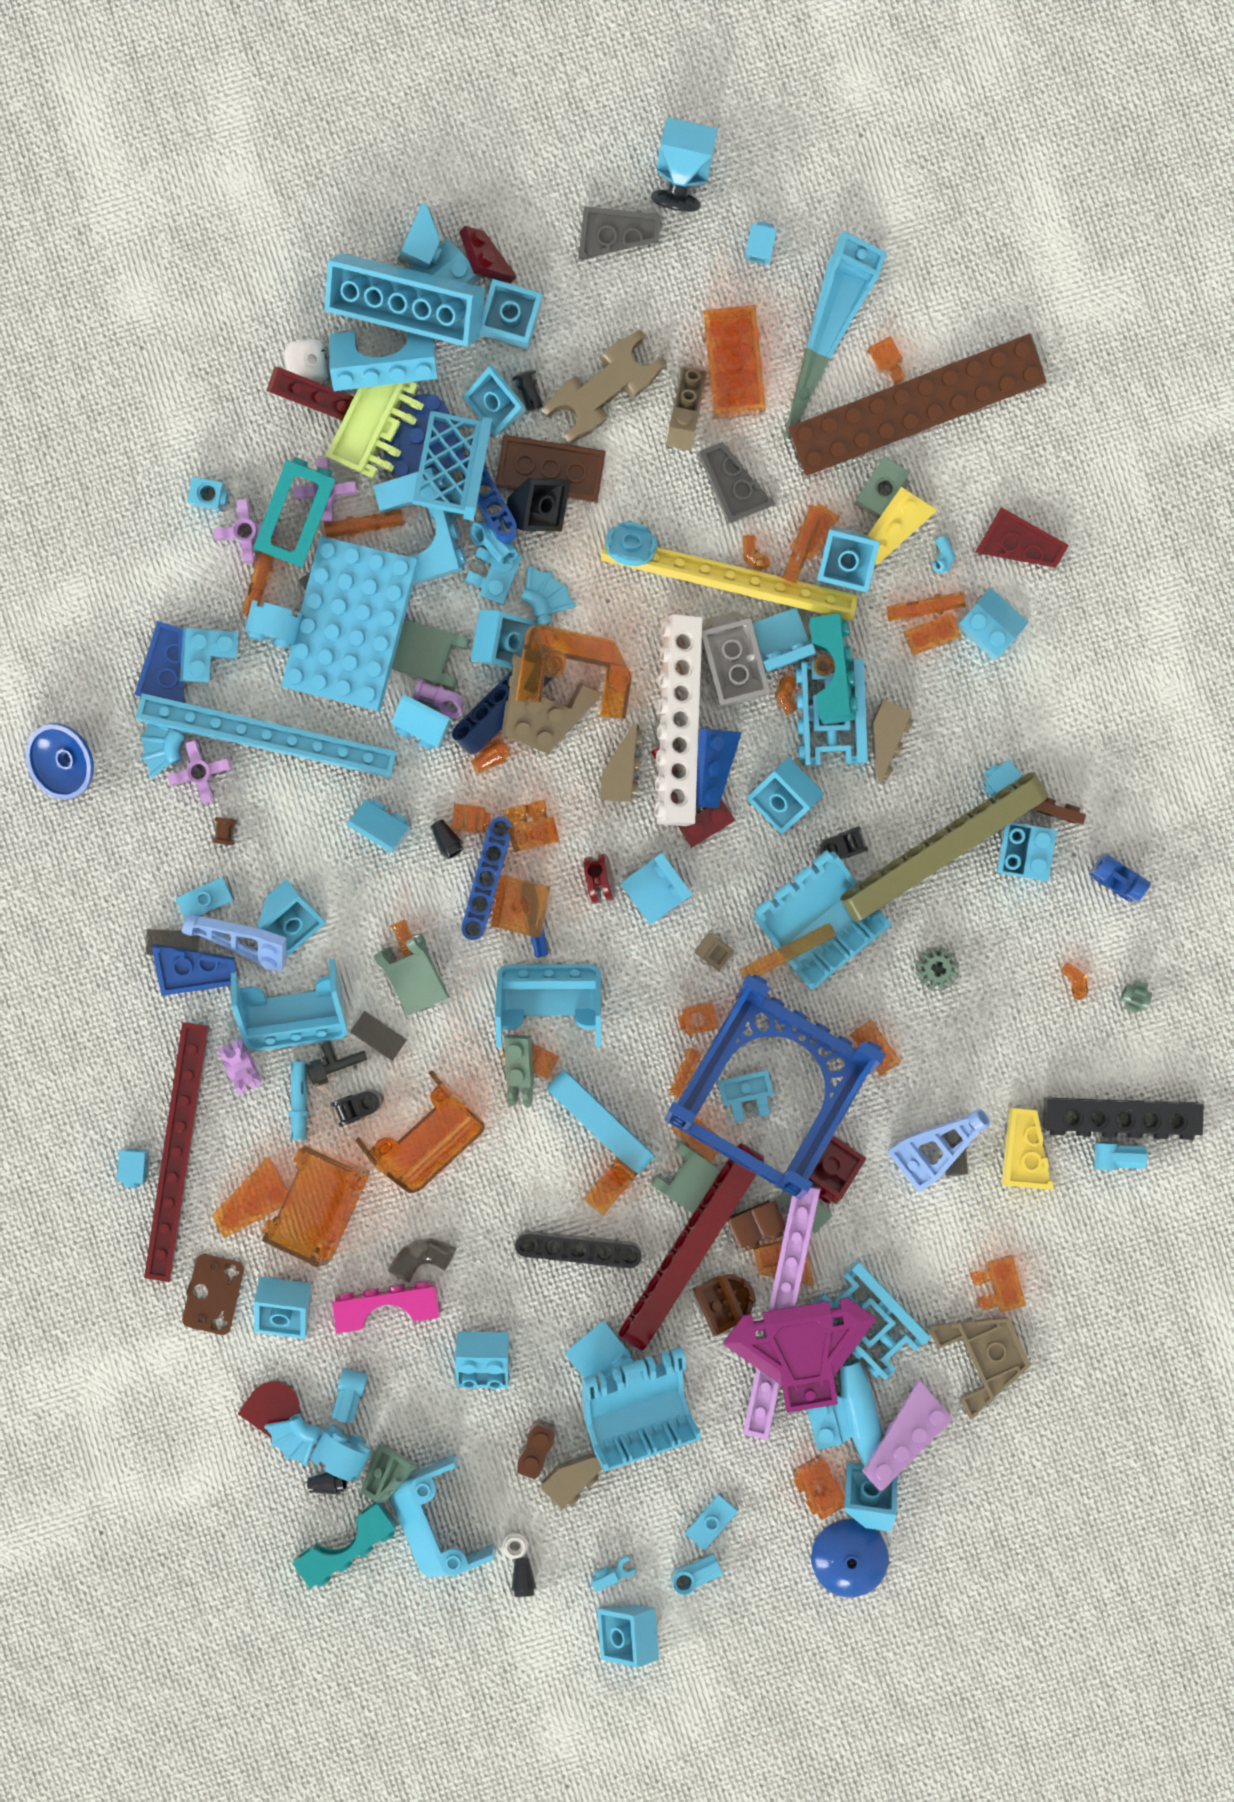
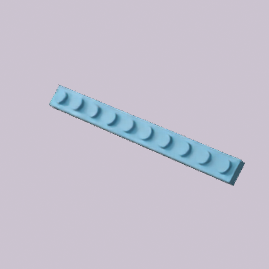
[136,693,397,778]

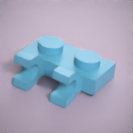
[465,547,522,606]
[718,1070,774,1122]

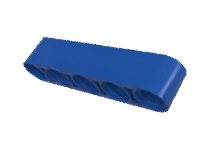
[461,817,513,940]

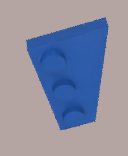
[134,621,184,703]
[696,728,742,808]

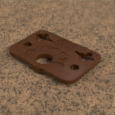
[182,1254,244,1335]

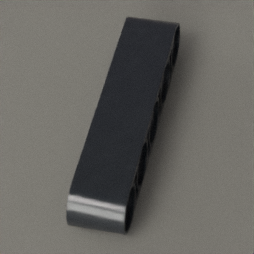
[515,1231,642,1268]

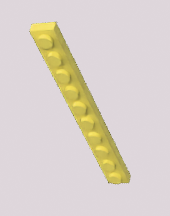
[601,544,858,621]

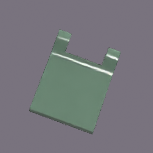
[392,619,471,689]
[374,933,450,1015]
[651,1141,721,1213]

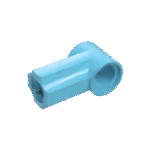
[470,520,519,567]
[1094,1142,1147,1170]
[331,1368,368,1423]
[671,1553,723,1595]

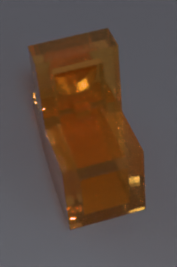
[583,1158,637,1216]

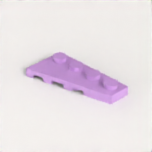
[862,1380,953,1491]

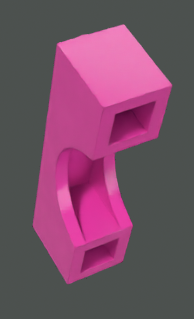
[332,1280,441,1334]

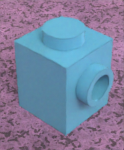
[982,760,1023,797]

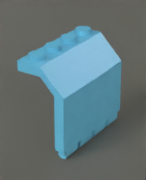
[753,850,892,990]

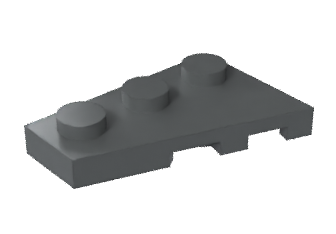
[578,206,661,260]
[697,442,776,524]

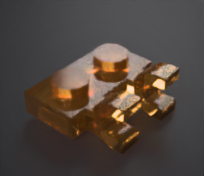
[505,800,560,852]
[969,1255,1026,1313]

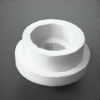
[502,1532,528,1559]

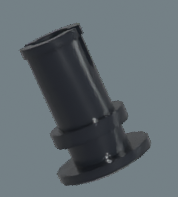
[512,370,543,412]

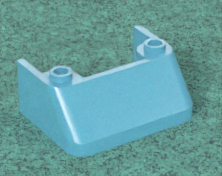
[231,959,347,1051]
[495,964,601,1048]
[389,1454,496,1577]

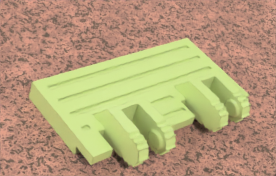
[326,382,424,479]

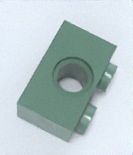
[854,456,911,519]

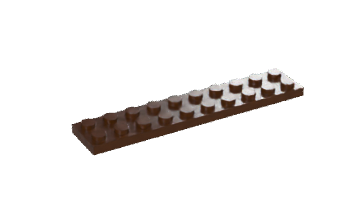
[787,333,1047,476]

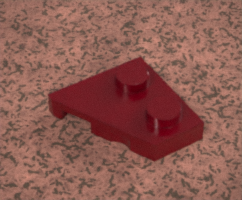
[459,225,517,284]

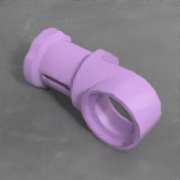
[413,679,464,719]

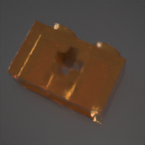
[793,1454,845,1520]

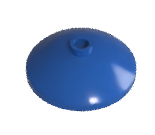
[25,723,94,800]
[811,1519,889,1597]

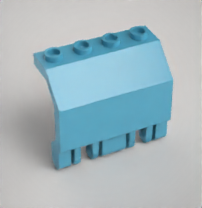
[581,1346,701,1472]

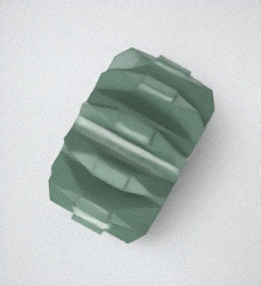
[915,947,959,991]

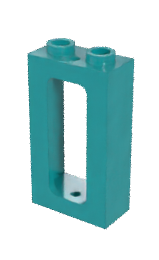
[253,457,336,568]

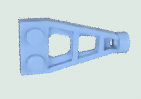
[182,914,286,972]
[887,1108,990,1192]

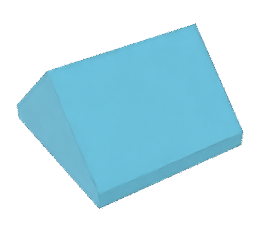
[463,365,526,437]

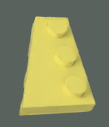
[867,487,937,565]
[1001,1107,1054,1190]

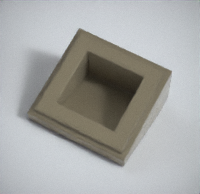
[695,932,735,971]

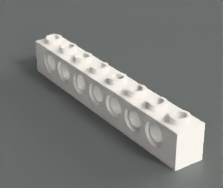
[654,614,702,826]

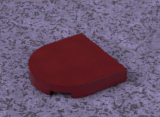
[238,1381,300,1438]

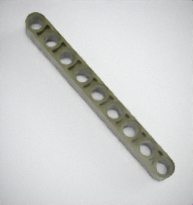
[840,772,1049,921]

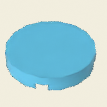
[605,522,657,567]

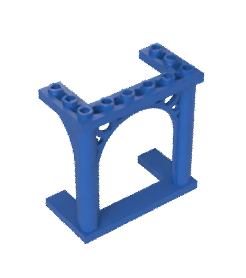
[664,974,886,1200]

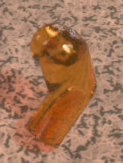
[743,535,770,570]
[775,675,797,716]
[1061,962,1088,1000]

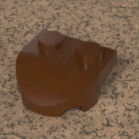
[692,1274,756,1336]

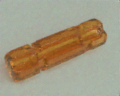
[669,1048,701,1098]

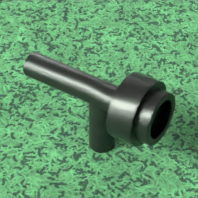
[306,1041,367,1086]

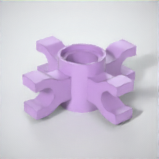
[293,458,358,523]
[213,499,279,564]
[167,740,232,804]
[218,1038,262,1095]

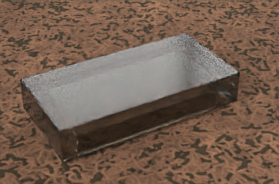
[145,929,200,955]
[350,1011,408,1061]

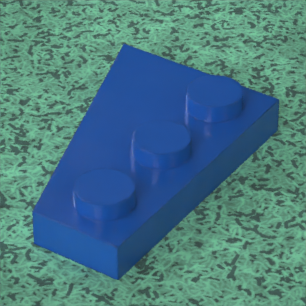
[152,944,239,996]

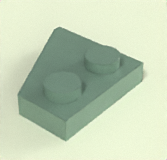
[360,1444,418,1504]

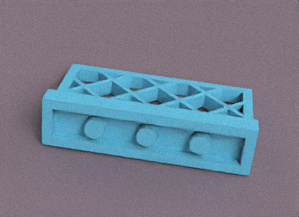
[412,411,493,521]

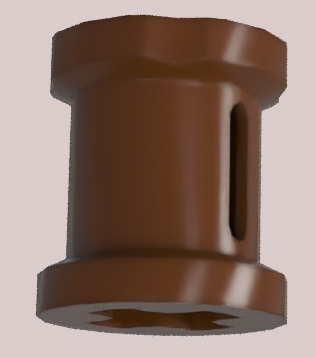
[212,817,238,845]

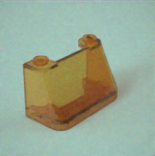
[262,1145,370,1267]

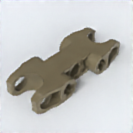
[541,329,667,445]

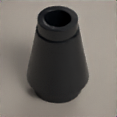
[430,819,464,859]
[307,1472,347,1495]
[511,1558,537,1597]

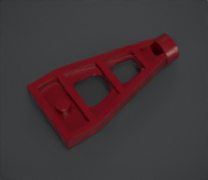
[651,746,735,848]

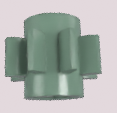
[1120,980,1152,1013]

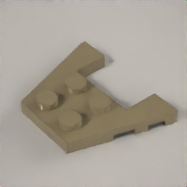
[501,654,602,754]
[927,1317,1031,1420]

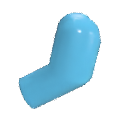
[933,535,955,574]

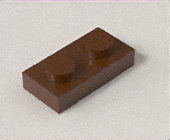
[1031,797,1086,825]

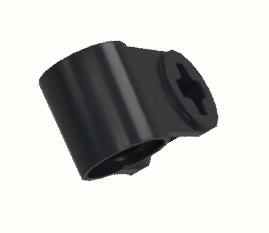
[816,826,869,859]
[331,1089,383,1127]

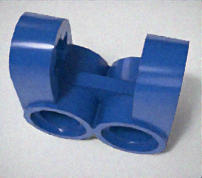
[1089,853,1151,903]

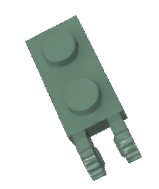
[504,1034,534,1107]

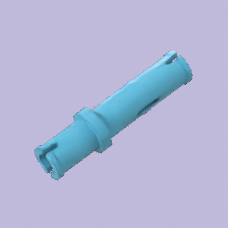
[288,1062,309,1140]

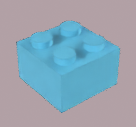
[480,279,543,350]

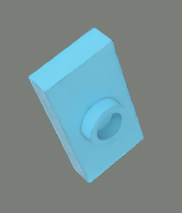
[175,877,234,919]
[685,1493,738,1551]

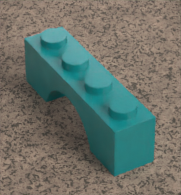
[809,613,858,724]
[292,1501,397,1589]

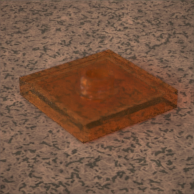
[491,875,551,938]

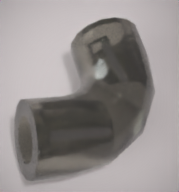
[388,1238,457,1282]

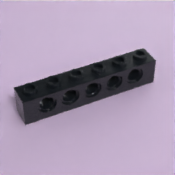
[1043,1097,1204,1140]

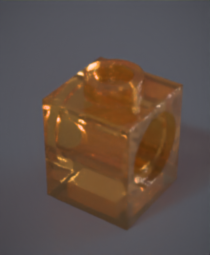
[452,803,491,833]
[677,1002,718,1035]

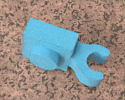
[591,1555,636,1592]

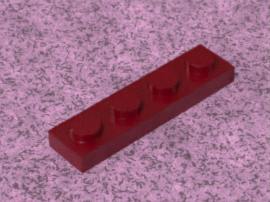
[266,366,354,421]

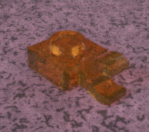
[867,336,905,385]

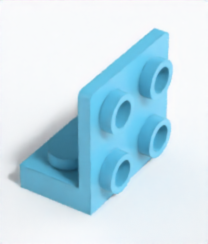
[752,608,816,673]
[621,853,693,924]
[565,1321,636,1381]

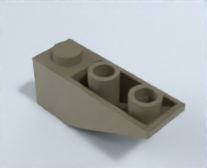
[666,366,707,451]
[871,699,914,784]
[600,723,642,802]
[540,1452,602,1510]

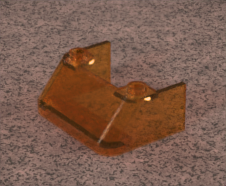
[515,625,632,719]
[355,1070,485,1193]

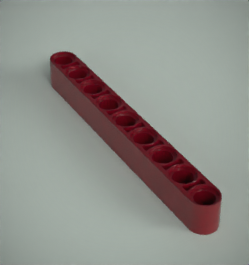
[618,1143,764,1351]

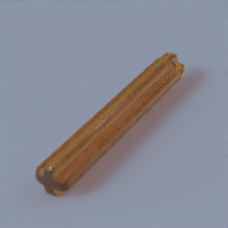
[740,923,835,980]

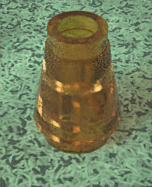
[471,739,511,773]

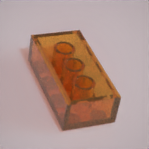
[702,305,766,420]

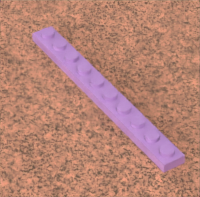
[743,1186,821,1440]

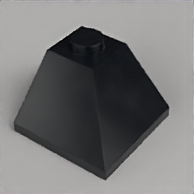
[503,478,570,532]

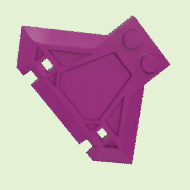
[723,1298,877,1413]

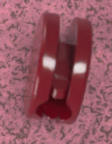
[584,853,616,904]

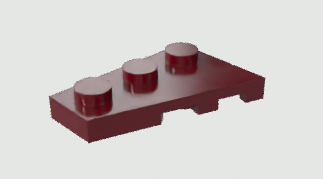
[975,507,1069,568]

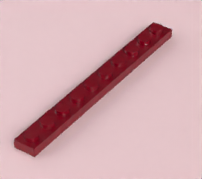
[144,1022,209,1282]

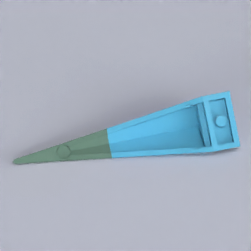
[784,231,887,439]

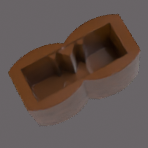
[727,1198,786,1251]
[517,1419,555,1480]

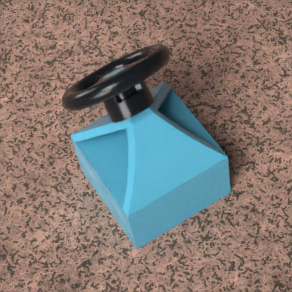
[651,117,718,212]

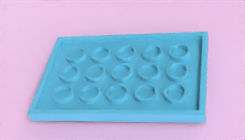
[281,536,419,712]

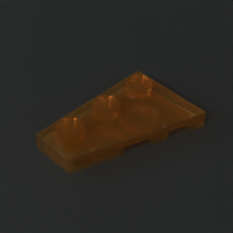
[212,1155,294,1238]

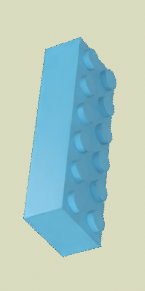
[324,253,485,347]

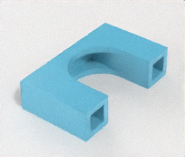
[329,331,438,391]
[373,468,466,586]

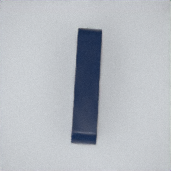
[452,648,559,754]

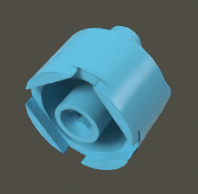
[244,600,303,649]
[311,1424,371,1482]

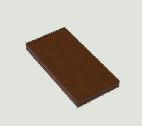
[496,435,606,503]

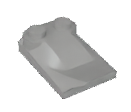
[702,611,771,707]

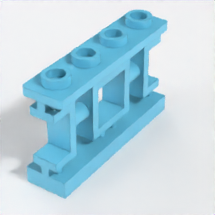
[795,659,868,766]
[812,1260,931,1381]

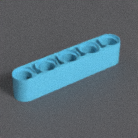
[546,1070,655,1175]

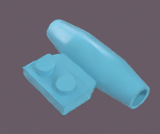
[807,1360,882,1466]

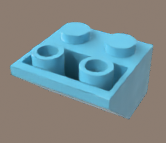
[997,822,1057,881]
[455,1331,509,1389]

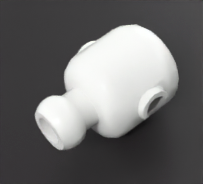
[284,339,329,383]

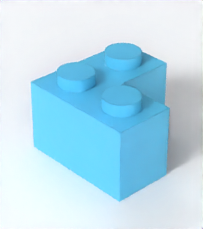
[180,628,238,683]

